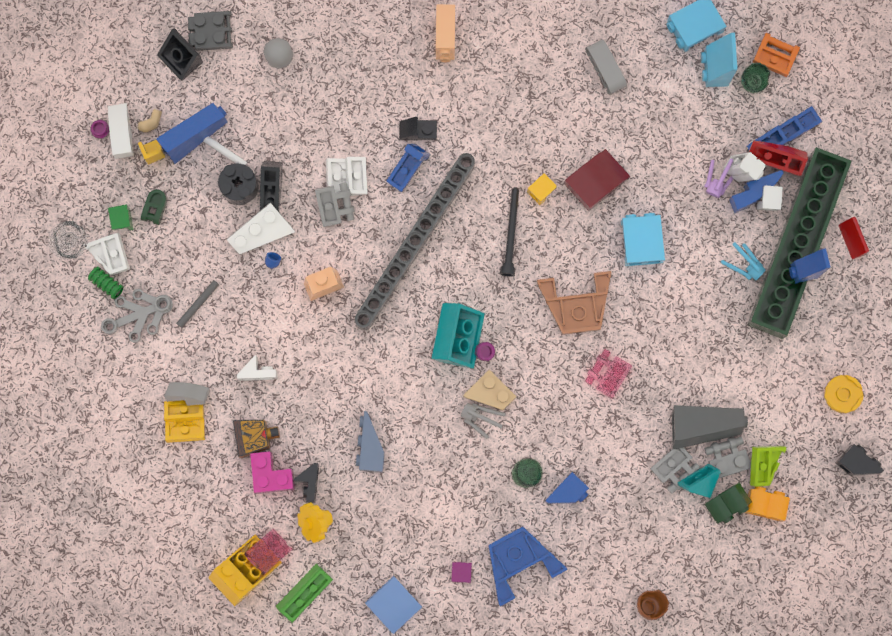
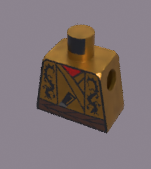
[233,420,280,458]

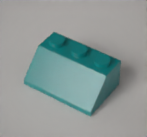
[431,303,485,369]

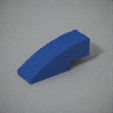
[729,170,784,214]

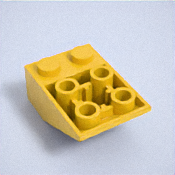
[208,534,282,606]

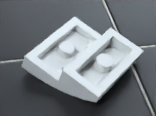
[325,157,367,196]

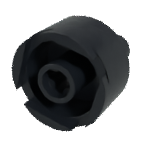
[218,163,259,205]

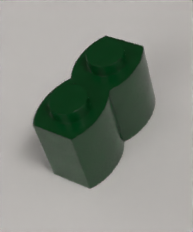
[704,482,752,524]

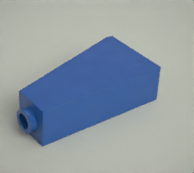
[156,103,228,164]

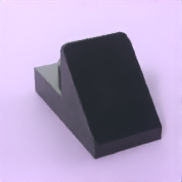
[399,116,437,140]
[293,463,319,503]

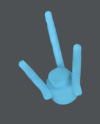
[721,242,766,281]

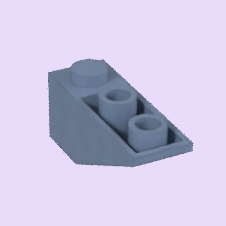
[356,411,385,473]

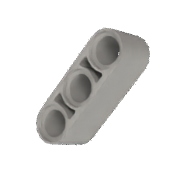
[585,39,627,95]

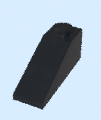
[260,161,283,212]

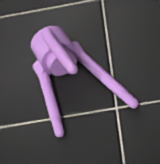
[704,159,733,198]

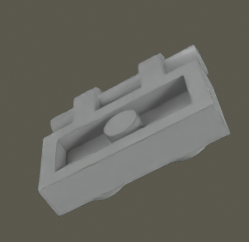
[315,182,355,227]
[704,437,751,479]
[650,447,701,494]

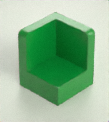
[108,204,133,231]

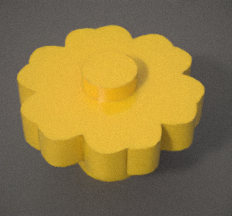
[297,502,333,543]

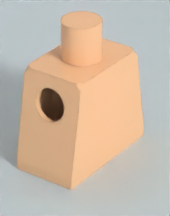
[304,267,344,301]

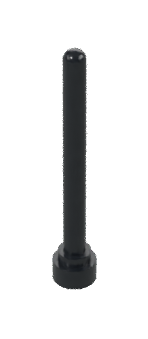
[500,187,519,277]

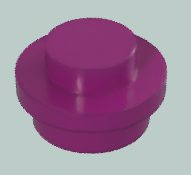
[90,120,109,139]

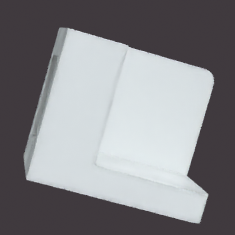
[757,186,783,211]

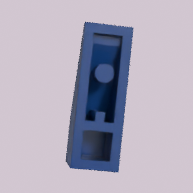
[789,248,831,283]

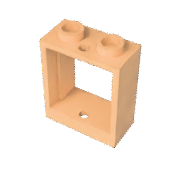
[436,4,455,62]

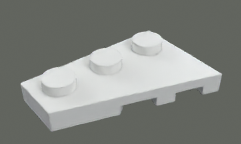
[227,203,295,254]

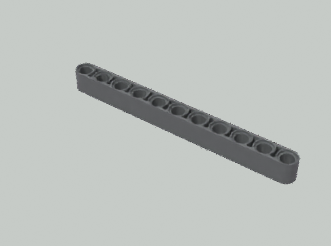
[355,153,475,330]

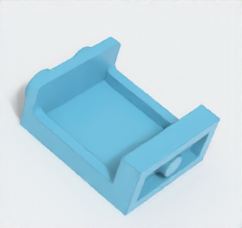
[666,0,727,52]
[621,213,665,266]

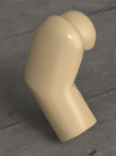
[138,109,162,133]

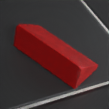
[838,217,869,259]

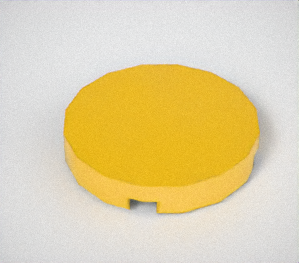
[824,375,864,413]

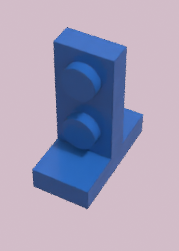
[386,144,431,192]

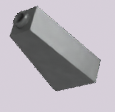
[672,405,748,449]

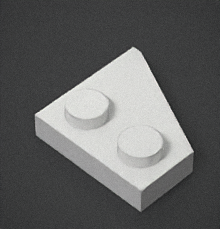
[84,233,130,276]

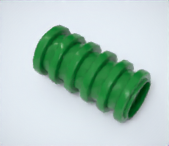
[88,267,124,299]

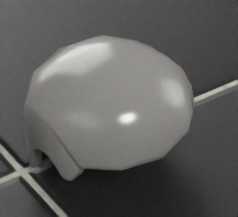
[263,38,293,69]

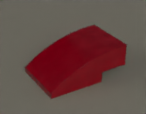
[564,149,631,211]

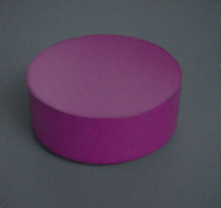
[475,342,495,361]

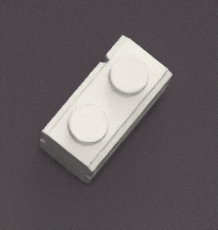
[723,152,765,182]

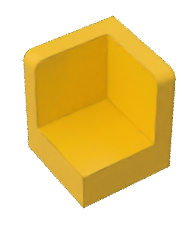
[138,140,165,165]
[527,173,557,205]

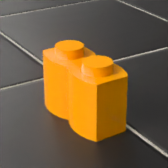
[744,486,790,522]

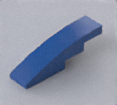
[747,106,822,150]

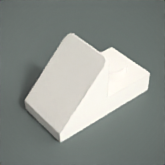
[237,355,278,381]

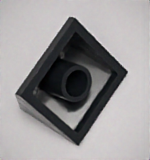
[157,28,203,81]

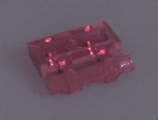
[585,349,632,399]

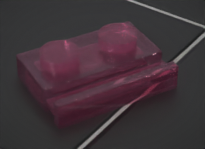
[244,528,292,575]

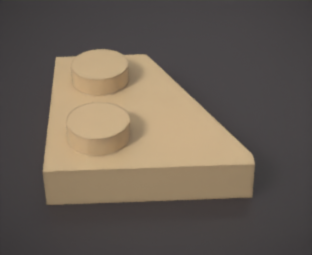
[463,369,517,411]

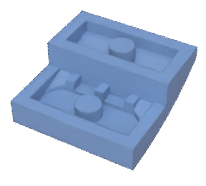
[365,576,422,634]

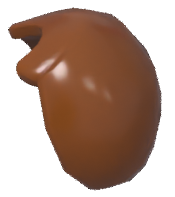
[636,590,669,620]

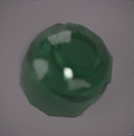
[741,63,771,94]
[511,458,543,488]

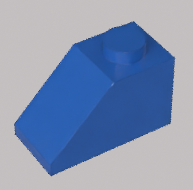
[545,472,589,504]

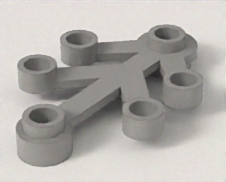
[101,289,173,343]

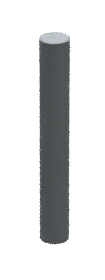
[176,280,219,328]

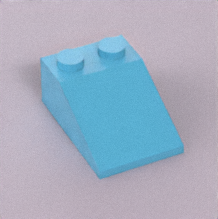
[701,33,737,87]

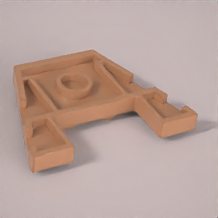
[537,271,611,335]

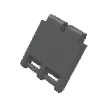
[188,11,233,51]

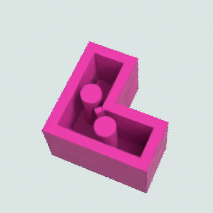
[250,451,295,494]

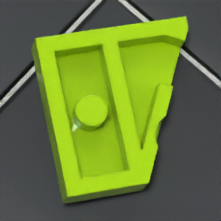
[750,446,786,487]

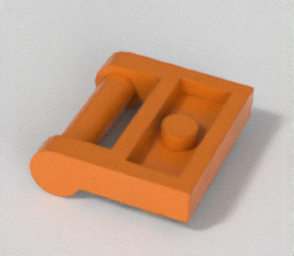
[752,33,800,77]

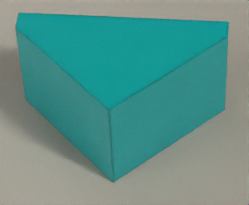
[677,464,721,498]

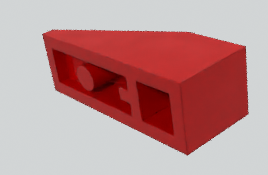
[749,140,808,176]

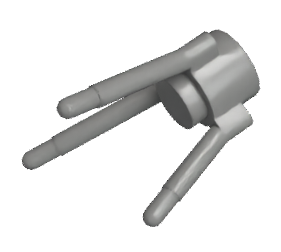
[461,403,506,439]

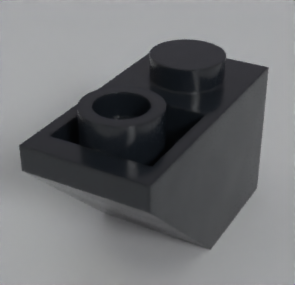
[835,444,884,476]

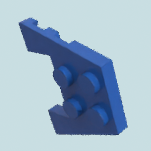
[488,527,567,606]

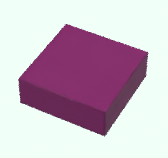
[451,562,472,583]

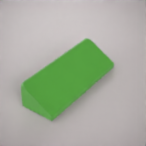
[276,564,333,623]

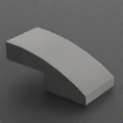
[164,382,210,406]

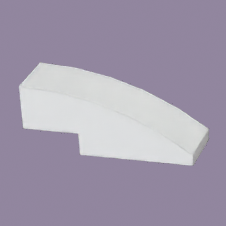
[108,103,134,159]

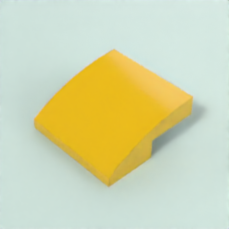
[164,400,205,443]

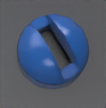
[265,252,281,269]

